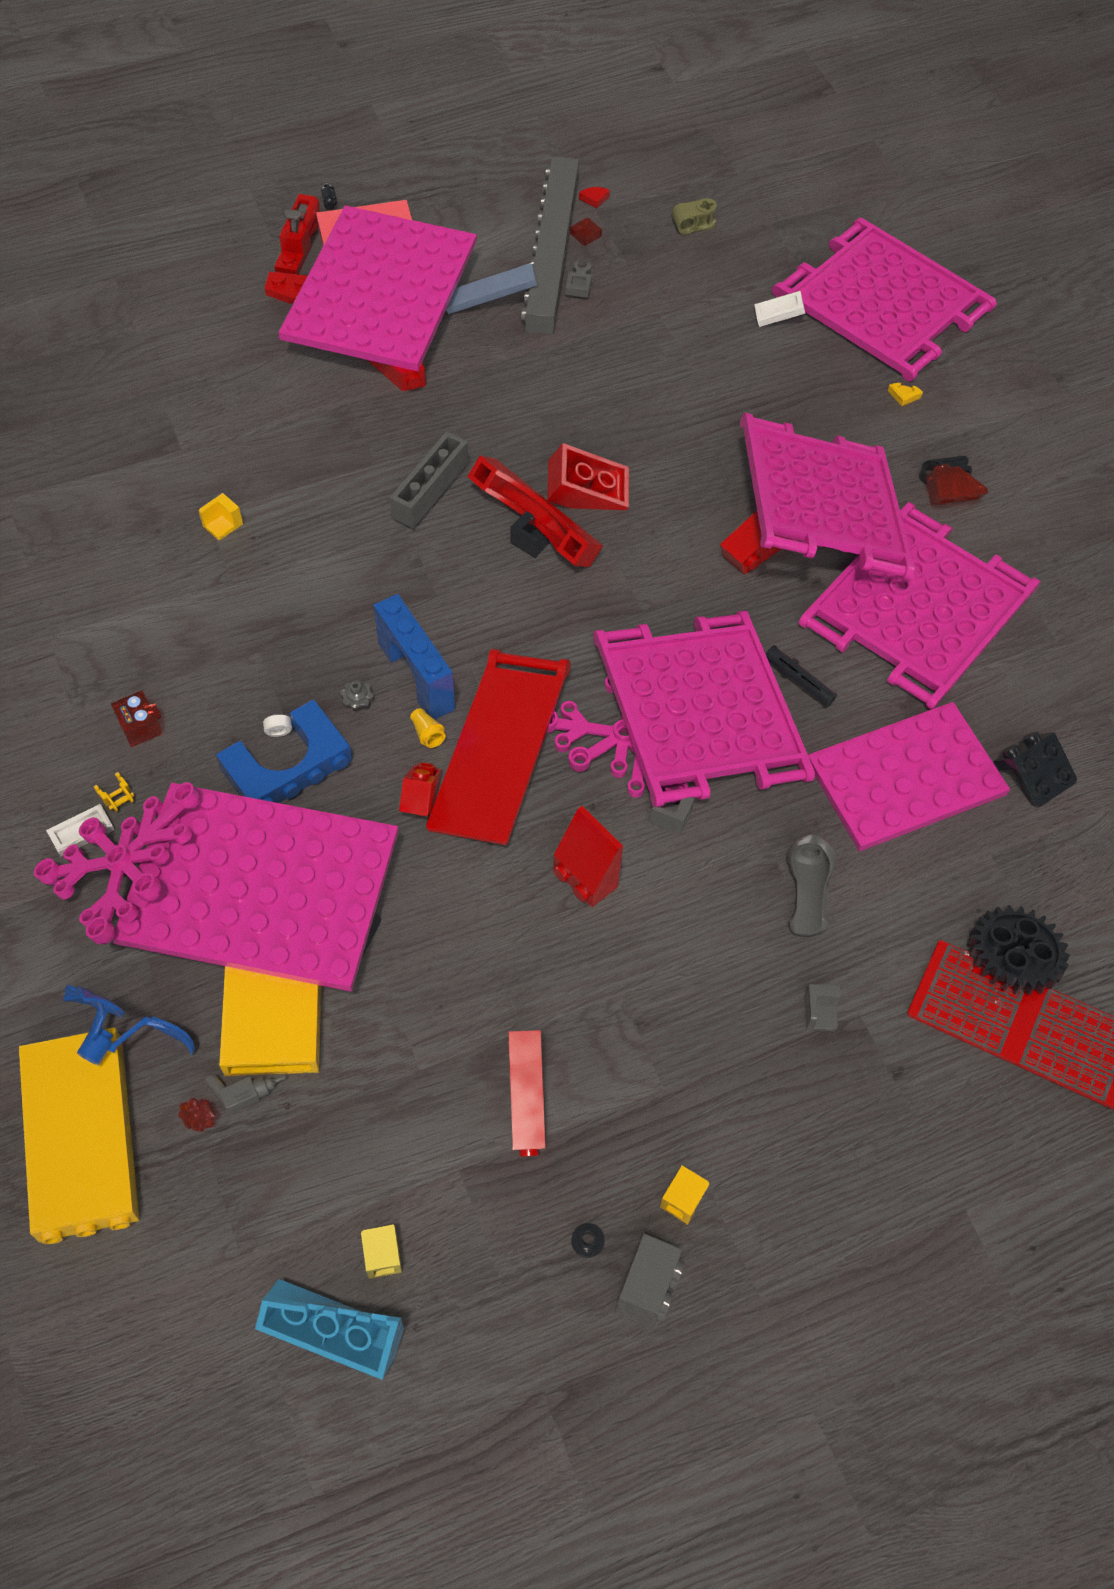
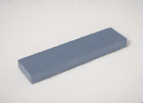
[446,263,537,314]

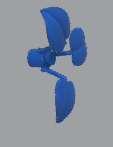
[63,985,195,1066]

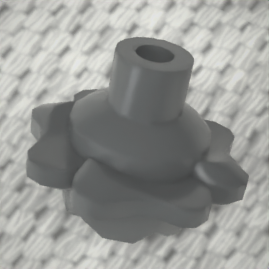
[340,680,374,709]

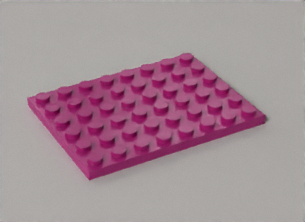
[278,206,477,371]
[112,783,399,992]

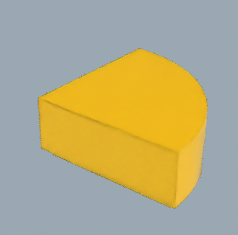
[888,383,923,406]

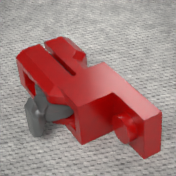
[274,194,320,275]

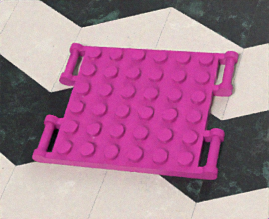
[772,218,997,382]
[740,412,915,580]
[798,502,1041,710]
[593,610,815,807]

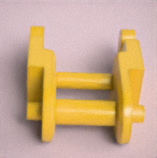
[94,772,134,812]

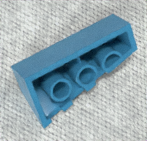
[255,1279,404,1380]

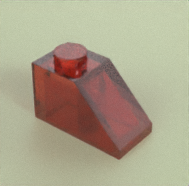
[926,464,988,506]

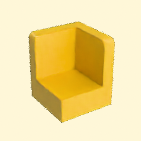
[199,493,243,540]
[660,1166,709,1224]

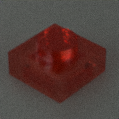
[570,217,602,246]

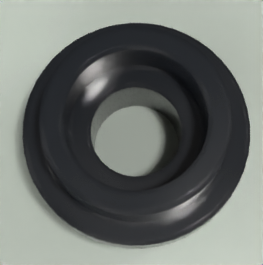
[571,1224,604,1258]

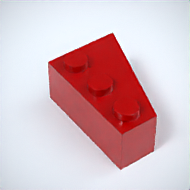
[720,511,792,575]

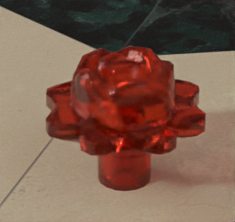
[178,1098,216,1132]

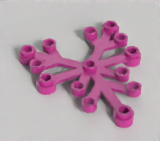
[546,676,688,804]
[34,782,200,945]

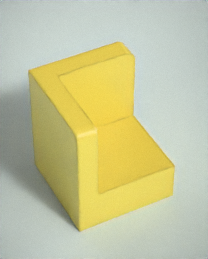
[361,1225,402,1279]

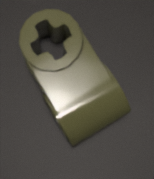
[672,198,717,234]

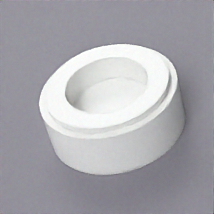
[263,715,292,737]

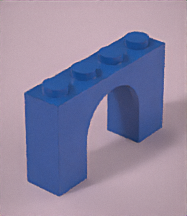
[373,594,455,719]
[216,699,352,803]

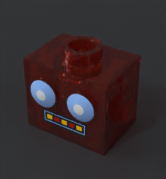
[111,690,162,747]

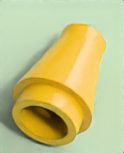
[410,708,445,748]

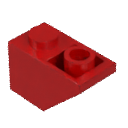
[399,763,442,816]

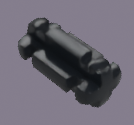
[321,183,337,210]

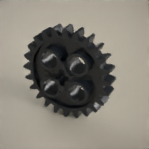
[969,905,1070,995]

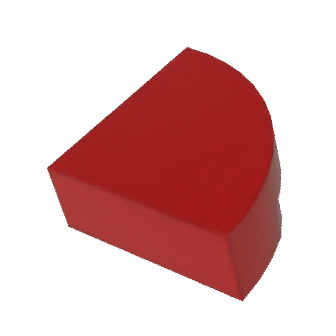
[579,187,610,208]

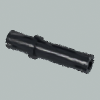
[766,645,838,708]

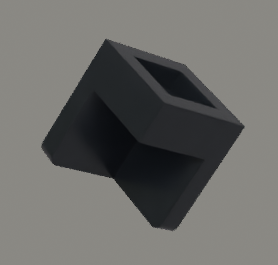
[510,511,550,558]

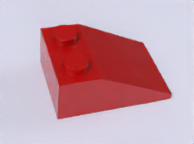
[547,443,629,510]
[553,806,623,908]

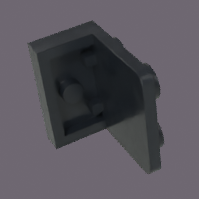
[994,731,1077,807]

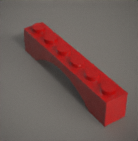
[467,455,603,567]

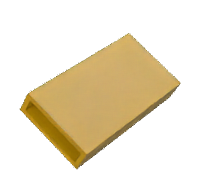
[220,966,321,1076]
[19,1027,139,1244]

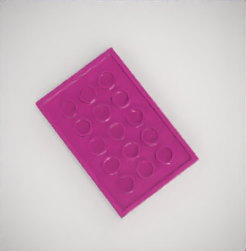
[808,702,1010,852]

